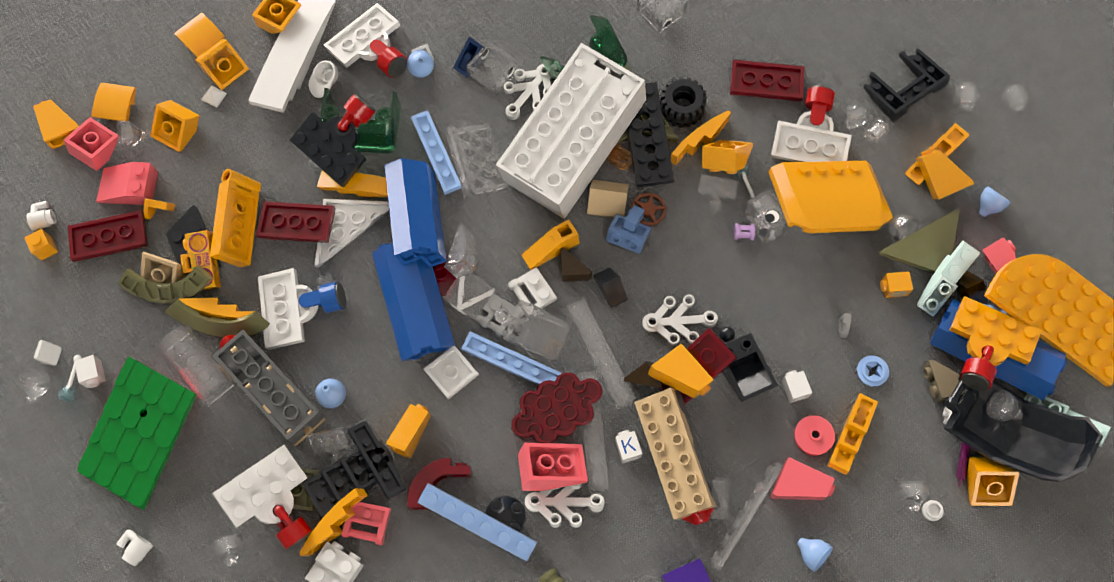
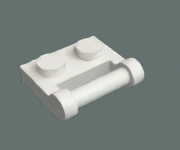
[508,267,557,316]

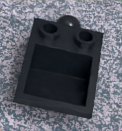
[719,327,778,402]

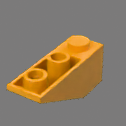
[521,219,580,270]

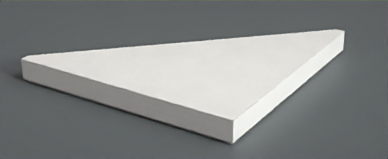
[315,199,389,268]

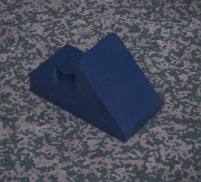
[453,37,484,77]

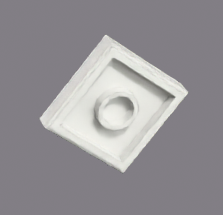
[424,346,479,400]

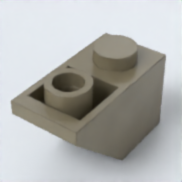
[923,360,965,403]

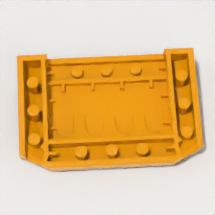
[768,160,893,233]

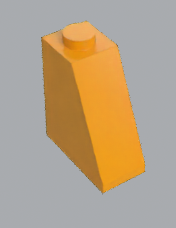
[33,99,79,149]
[916,148,974,199]
[648,344,713,398]
[386,404,431,459]

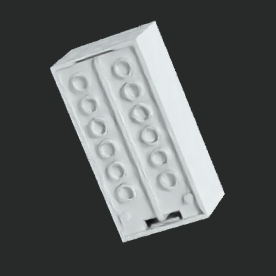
[496,43,646,219]

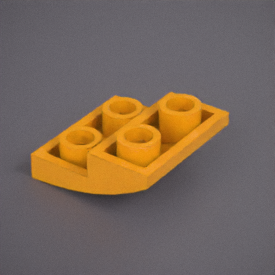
[174,13,225,58]
[91,83,136,122]

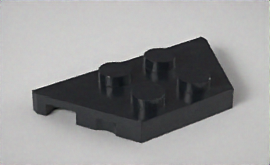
[166,205,222,267]

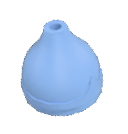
[407,50,434,78]
[979,186,1011,217]
[315,378,346,409]
[797,538,833,572]

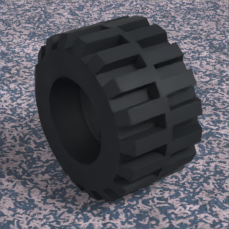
[660,77,707,128]

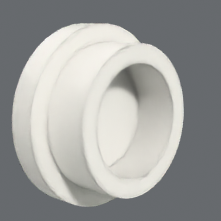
[922,500,944,521]

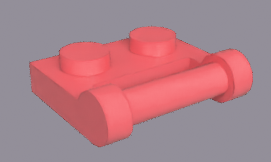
[342,502,391,546]

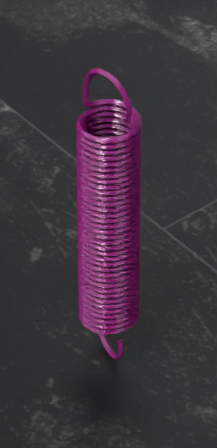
[956,442,970,487]

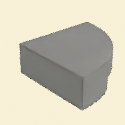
[839,313,851,338]

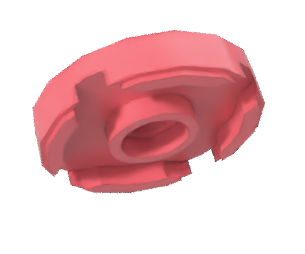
[794,415,835,456]

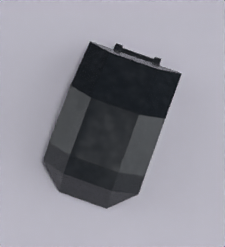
[944,376,1103,482]

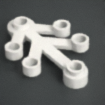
[504,64,554,120]
[642,295,718,346]
[525,484,604,528]

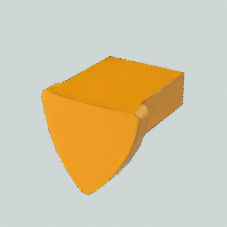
[143,198,175,219]

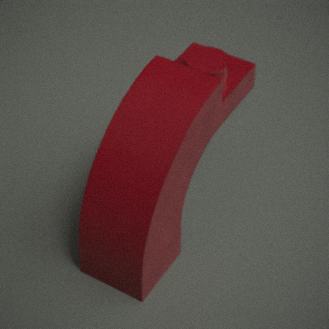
[407,458,472,510]

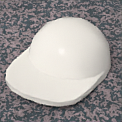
[308,60,339,98]

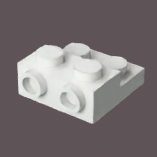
[305,541,364,582]

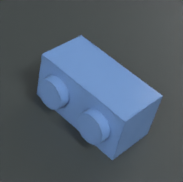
[623,205,645,232]

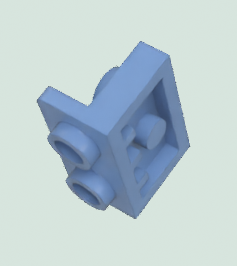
[606,214,651,254]

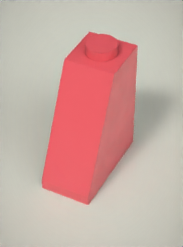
[770,457,835,500]

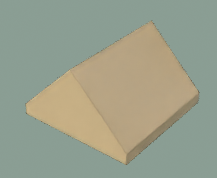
[587,180,629,218]
[141,252,187,283]

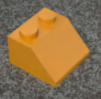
[252,0,302,34]
[195,39,249,90]
[150,100,200,152]
[702,139,753,174]
[966,457,1019,506]

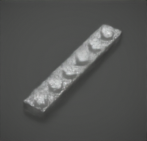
[567,298,636,409]
[577,371,609,492]
[710,462,784,573]

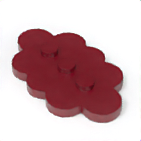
[511,372,603,443]

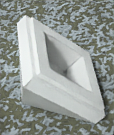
[202,85,227,108]

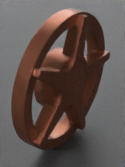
[631,193,666,226]

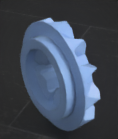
[856,356,889,387]

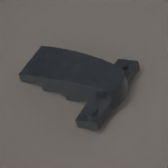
[302,420,406,519]

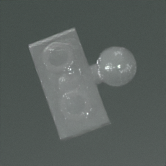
[698,174,738,213]
[308,426,352,465]

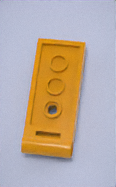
[210,169,261,268]

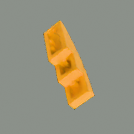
[671,110,731,165]
[904,123,970,186]
[317,171,388,197]
[179,298,254,321]
[827,393,878,475]
[299,488,368,556]

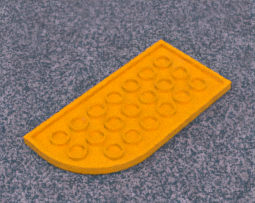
[984,254,1114,387]

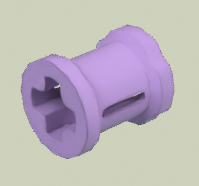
[734,223,755,240]

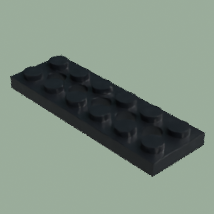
[627,82,674,188]

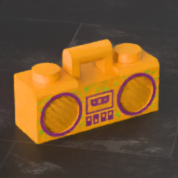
[180,230,221,291]

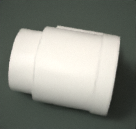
[27,201,57,231]
[117,530,153,566]

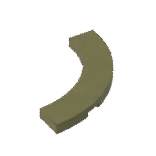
[117,266,213,303]
[165,299,270,337]

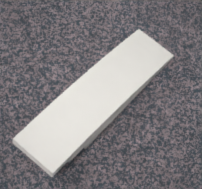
[248,0,336,113]

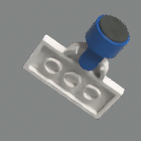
[258,268,346,350]

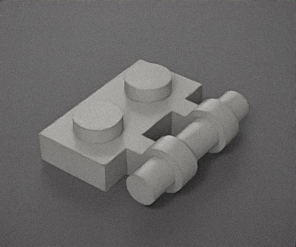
[476,294,526,339]

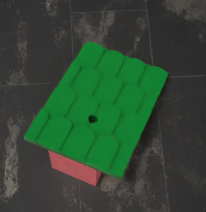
[77,356,197,510]

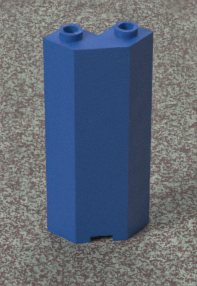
[385,158,447,268]
[372,243,455,361]
[930,299,1067,401]

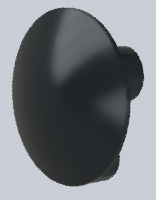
[485,496,526,532]

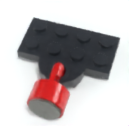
[290,94,375,187]

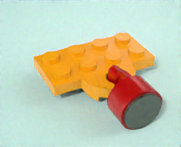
[949,296,1042,391]

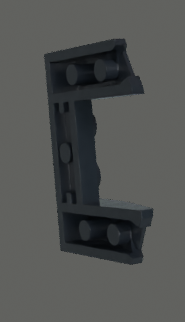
[864,48,950,122]

